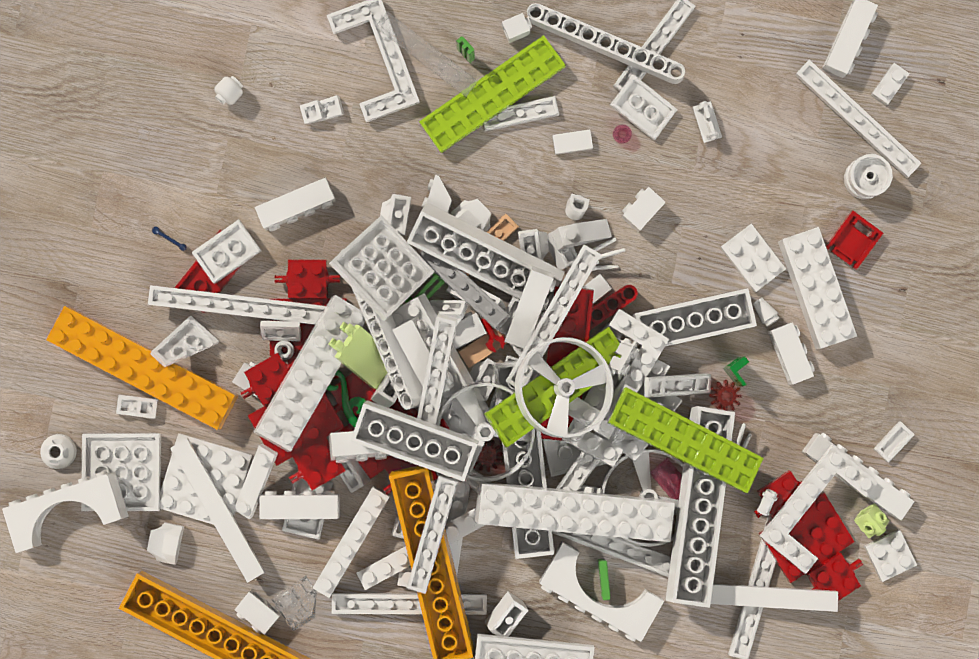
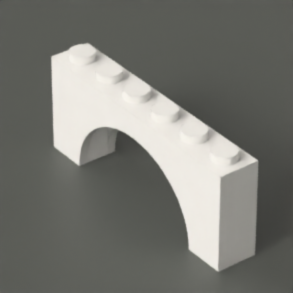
[2,471,129,553]
[539,541,664,642]

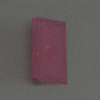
[650,458,682,500]

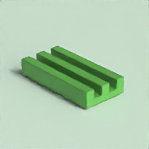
[456,36,475,63]
[407,272,445,301]
[598,558,610,600]

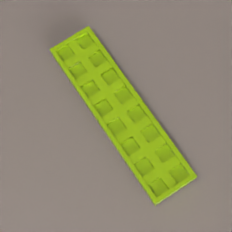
[419,35,566,153]
[484,327,621,447]
[608,387,763,493]

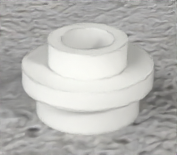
[275,341,294,360]

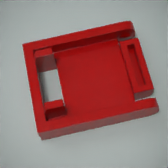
[826,211,884,270]

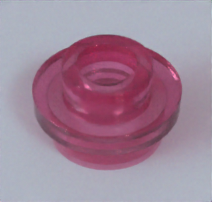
[613,124,632,144]

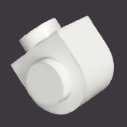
[565,194,590,220]

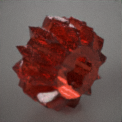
[709,380,742,411]
[474,440,503,472]

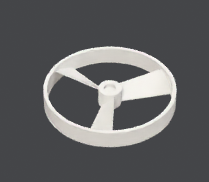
[515,338,613,438]
[436,382,535,482]
[601,449,684,546]

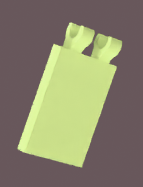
[328,322,387,390]

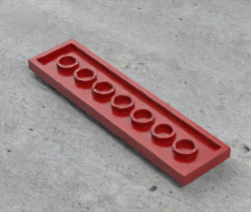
[540,286,594,441]

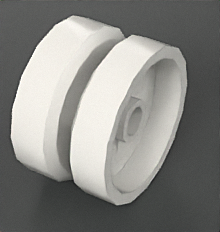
[844,154,893,199]

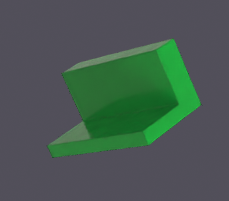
[723,356,749,387]

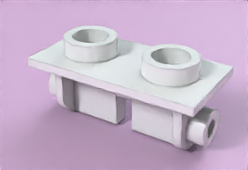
[693,101,722,143]
[608,338,639,381]

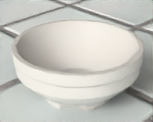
[40,434,77,469]

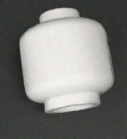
[214,76,243,105]

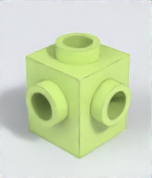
[854,503,889,538]

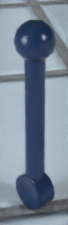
[152,227,187,251]

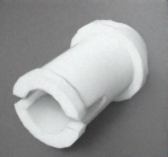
[757,489,777,516]

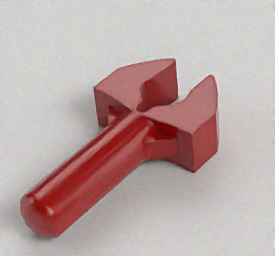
[481,318,505,353]

